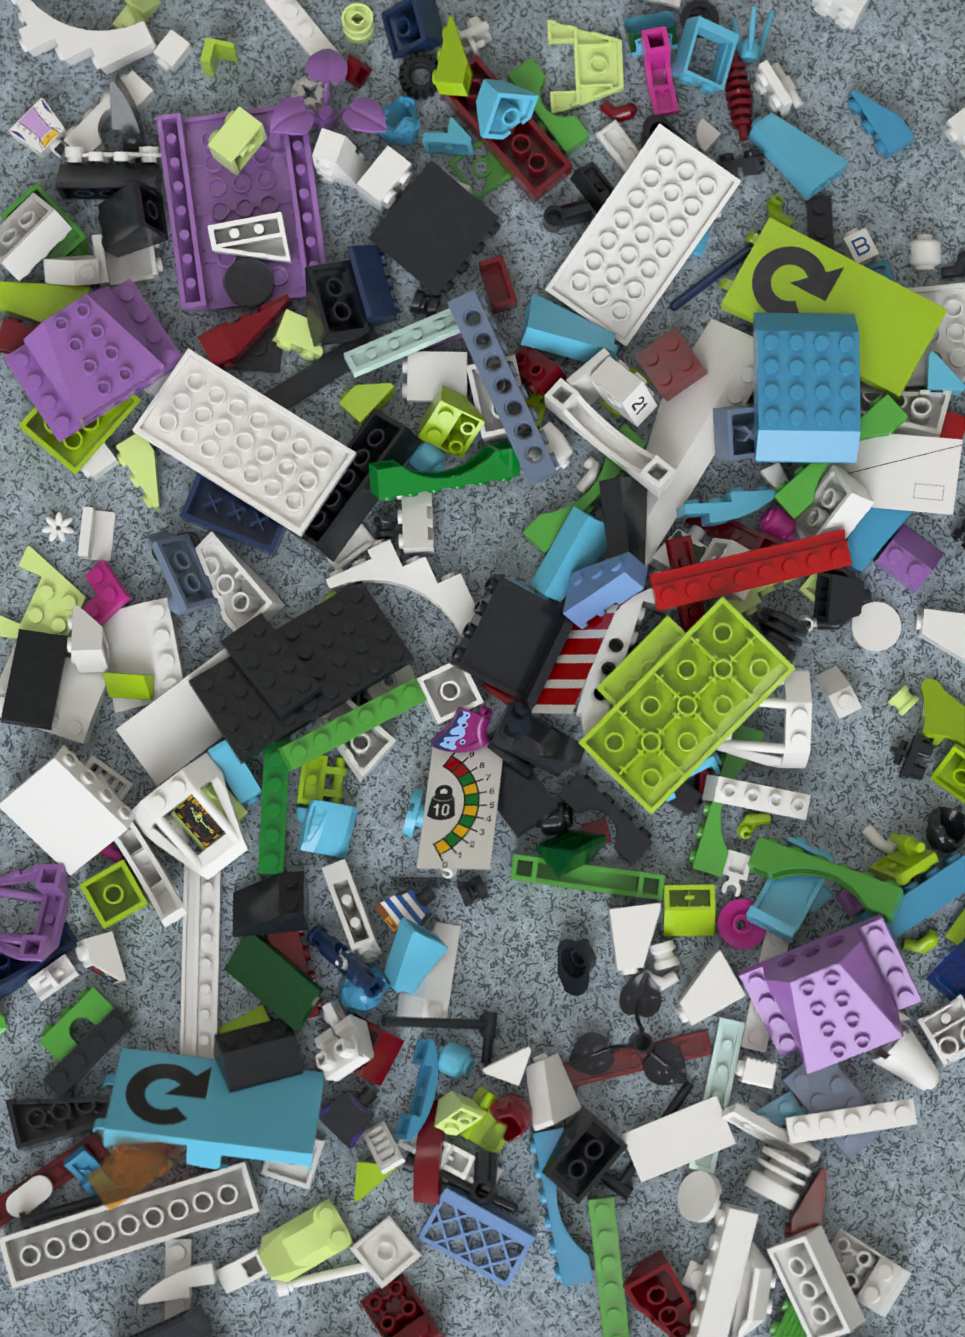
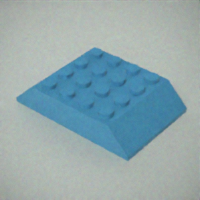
[753,312,861,463]

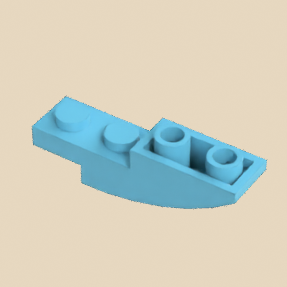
[676,486,777,527]

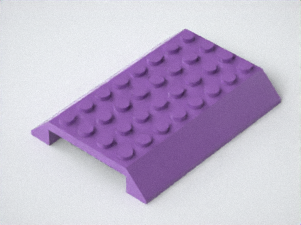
[156,96,326,312]

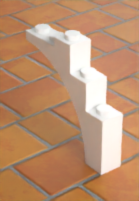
[11,0,157,75]
[326,539,475,638]
[96,773,187,927]

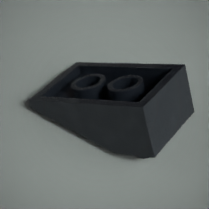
[305,260,370,347]
[232,871,309,938]
[542,1107,628,1204]

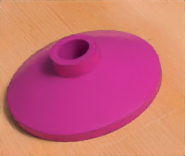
[717,899,767,950]

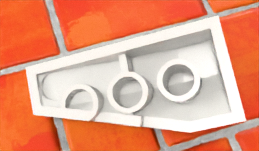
[195,531,285,632]

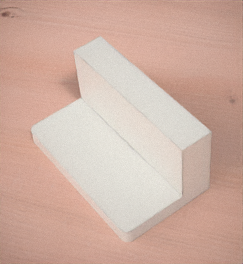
[78,506,116,562]

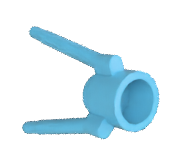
[732,6,774,63]

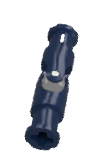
[307,925,385,998]

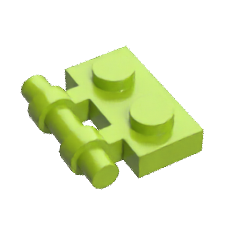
[297,755,347,805]

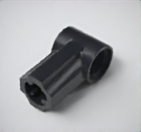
[542,198,592,233]
[470,1151,499,1205]

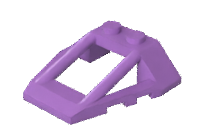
[0,863,70,961]

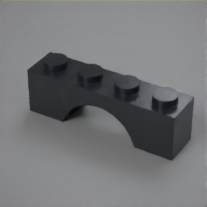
[558,773,653,866]
[43,1006,137,1098]

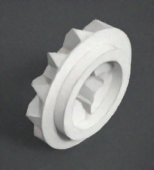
[291,75,330,114]

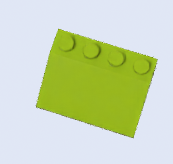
[18,395,142,475]

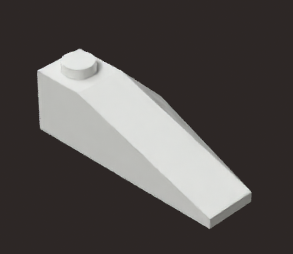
[396,922,461,1018]

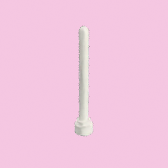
[275,1263,368,1297]

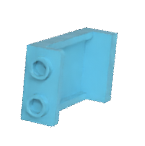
[746,836,835,944]

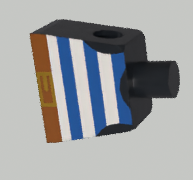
[374,885,437,934]

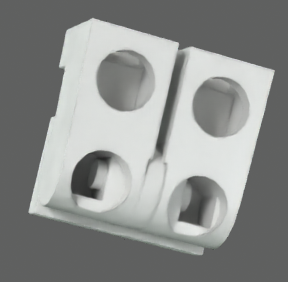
[314,1015,374,1082]

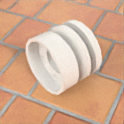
[744,1146,812,1210]

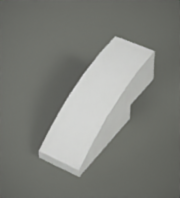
[138,1260,217,1305]

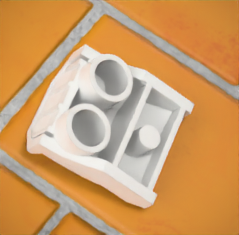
[917,995,965,1067]

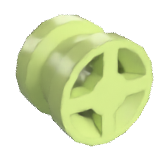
[888,685,919,716]

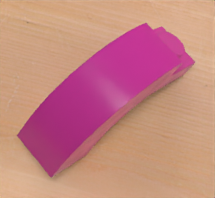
[641,26,679,117]

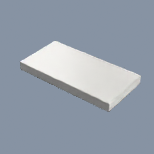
[622,1096,736,1182]

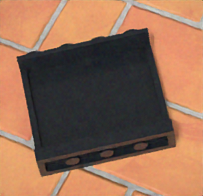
[369,160,502,296]
[450,574,574,706]

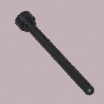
[402,1151,518,1213]

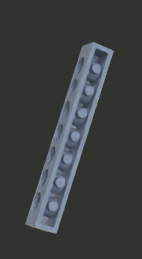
[447,290,560,487]

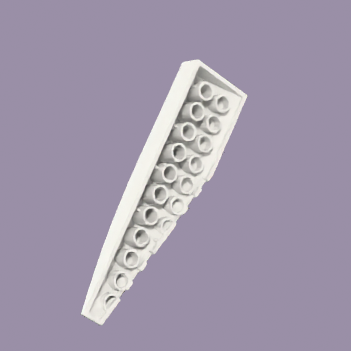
[618,318,754,607]

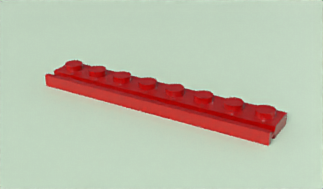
[649,529,852,611]

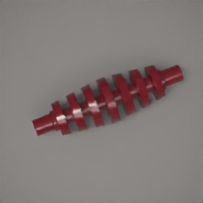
[725,50,753,141]

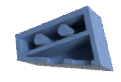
[563,552,648,629]

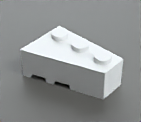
[312,128,372,189]
[208,212,292,263]
[397,491,435,555]

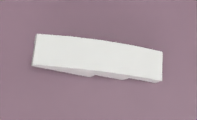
[397,1133,503,1192]

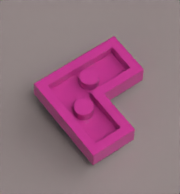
[82,559,131,626]

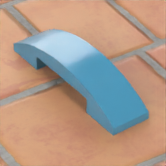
[394,1039,438,1141]

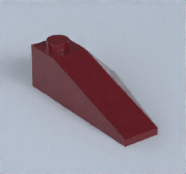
[197,294,291,371]
[622,1250,695,1337]

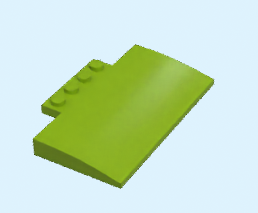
[578,596,796,815]

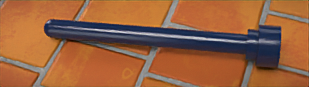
[669,230,762,311]

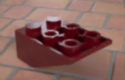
[360,1273,446,1337]

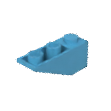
[847,89,915,159]

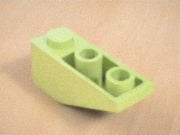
[116,434,162,512]

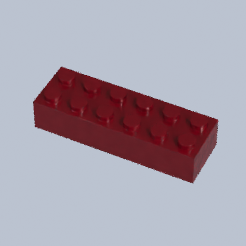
[439,54,572,204]

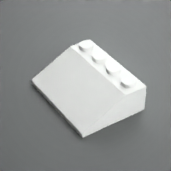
[102,598,185,713]
[0,641,110,744]

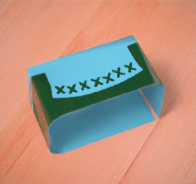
[623,11,677,57]

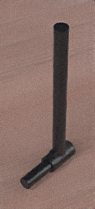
[381,1011,498,1063]
[600,1080,694,1200]

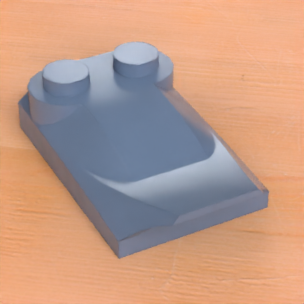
[146,531,218,615]

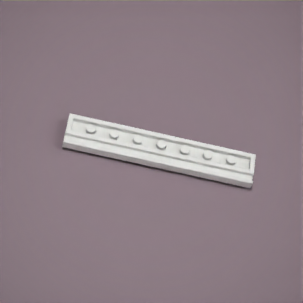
[180,864,222,1059]

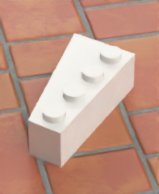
[317,700,396,783]

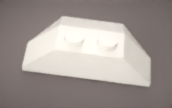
[730,1241,776,1337]

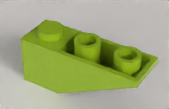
[432,16,473,96]

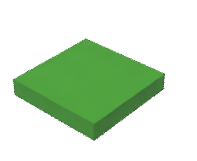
[448,141,511,200]

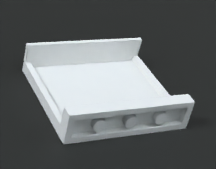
[0,745,136,875]

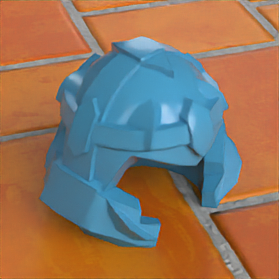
[376,95,420,147]
[338,963,390,1016]

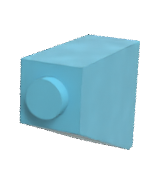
[207,740,262,807]
[384,917,448,995]

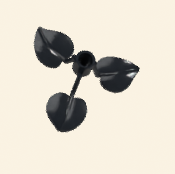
[568,972,687,1085]

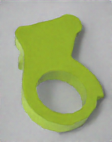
[920,678,965,749]

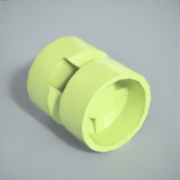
[341,3,375,44]

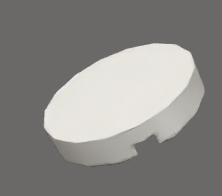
[851,602,902,652]
[677,1170,722,1223]

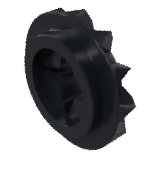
[680,0,719,39]

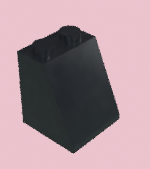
[98,179,169,258]

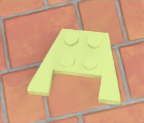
[547,20,624,115]
[0,546,87,639]

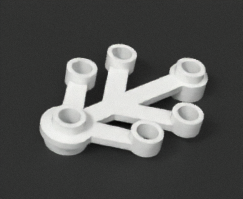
[65,147,161,164]

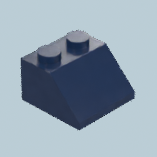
[381,0,443,60]

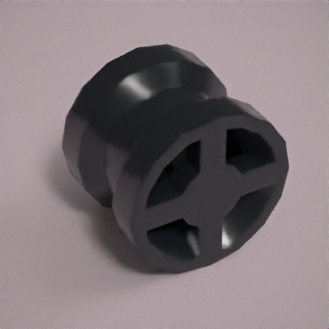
[373,516,399,540]

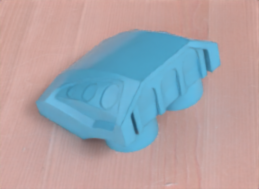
[298,800,360,859]

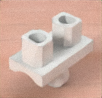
[457,16,492,57]
[27,954,80,1002]

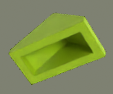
[354,1161,397,1202]

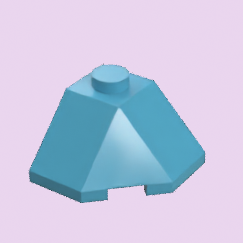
[476,79,539,139]

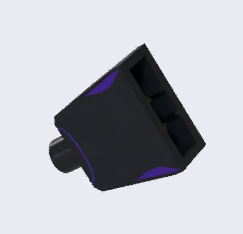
[319,1086,378,1150]

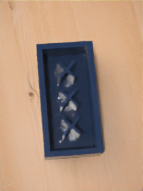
[180,473,287,557]

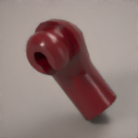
[599,100,637,123]

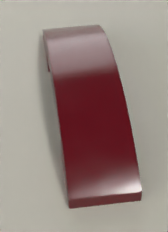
[685,501,785,551]
[413,1100,445,1205]

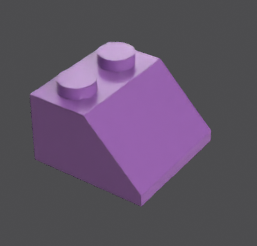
[874,524,943,593]

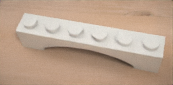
[544,378,676,498]

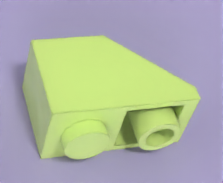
[272,309,323,361]
[434,1091,484,1136]

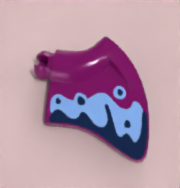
[430,706,492,753]

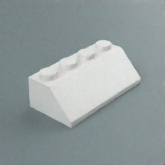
[767,1225,866,1337]

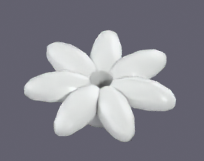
[42,512,74,542]

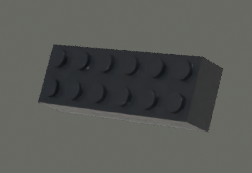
[287,408,421,562]

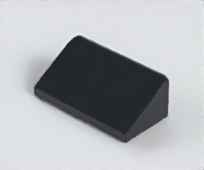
[570,162,614,214]

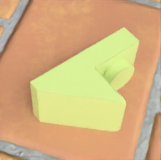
[112,0,162,29]

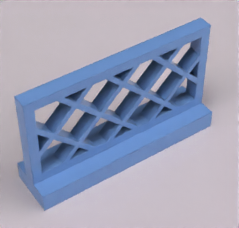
[418,1184,537,1288]

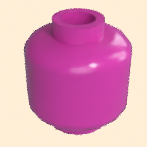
[759,507,796,542]

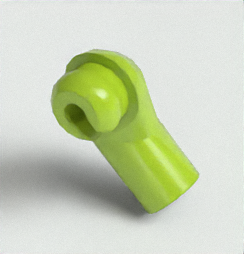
[766,195,794,227]
[902,929,939,954]

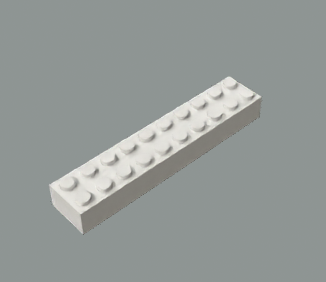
[0,1160,262,1289]

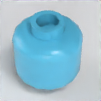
[409,442,446,472]
[437,1042,475,1079]

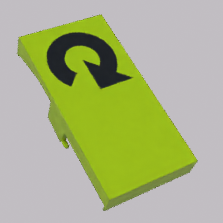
[718,217,947,402]

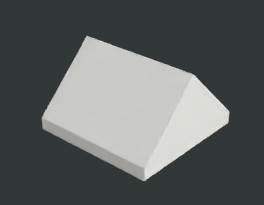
[482,1045,531,1086]

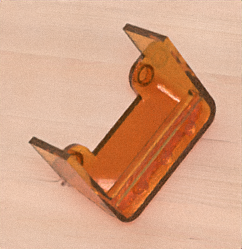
[86,1142,182,1212]

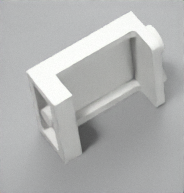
[92,234,164,288]
[402,351,468,405]

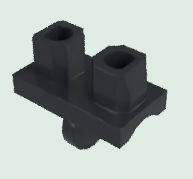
[889,733,935,780]

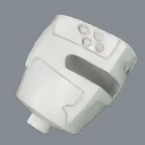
[529,422,573,470]

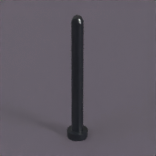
[19,1187,132,1230]

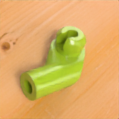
[737,813,771,839]

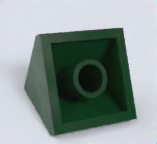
[536,830,607,877]

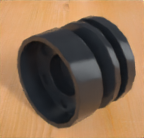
[754,607,808,664]

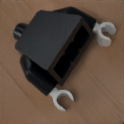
[799,566,872,632]

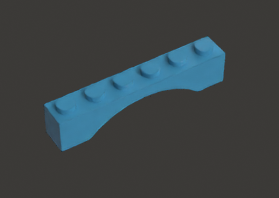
[529,1126,593,1287]

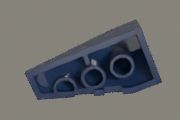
[0,923,79,999]

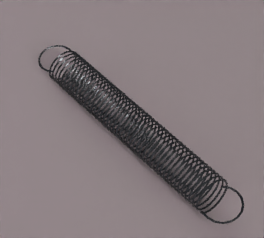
[383,877,458,887]

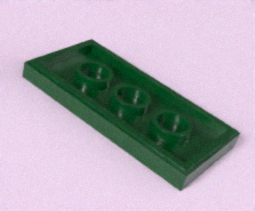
[224,935,324,1031]

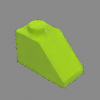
[339,383,397,426]

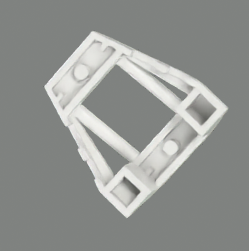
[716,670,812,768]
[132,752,249,880]

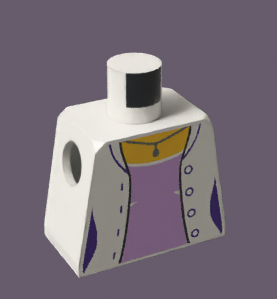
[8,97,68,160]

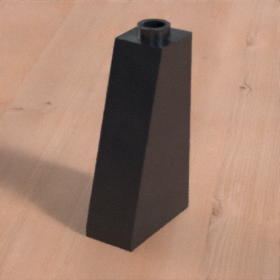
[599,477,647,565]

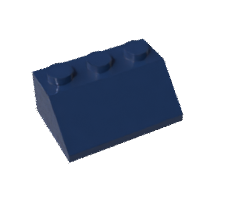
[347,245,400,328]

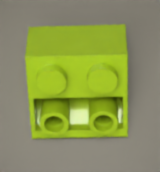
[417,385,485,459]
[662,884,716,937]

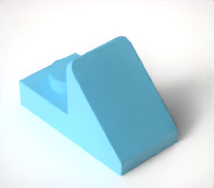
[422,117,475,155]

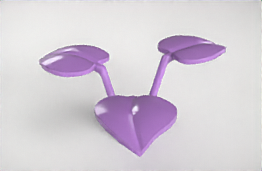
[270,49,387,135]

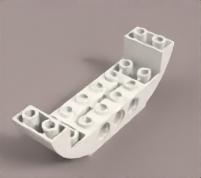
[575,588,677,781]

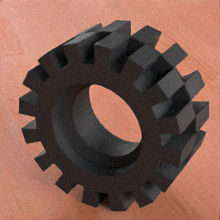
[399,52,438,100]

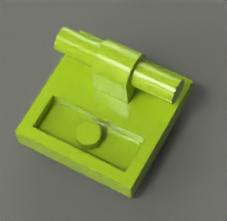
[868,832,939,885]
[460,1085,507,1154]

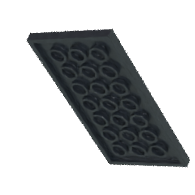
[188,581,414,764]

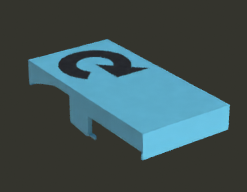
[93,1048,325,1171]

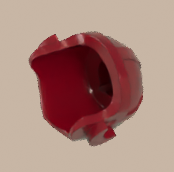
[490,1093,532,1142]

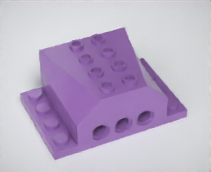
[3,278,183,443]
[739,914,922,1074]

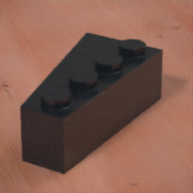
[5,1097,111,1151]

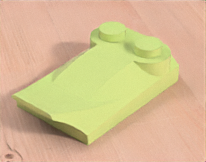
[257,1198,354,1283]

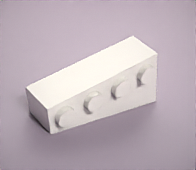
[860,388,952,438]

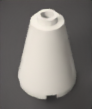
[869,1021,940,1090]

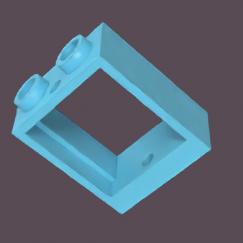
[671,16,739,95]

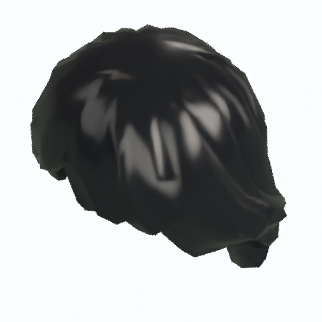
[926,806,965,853]

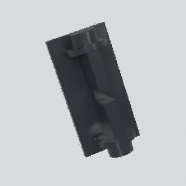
[715,149,765,177]

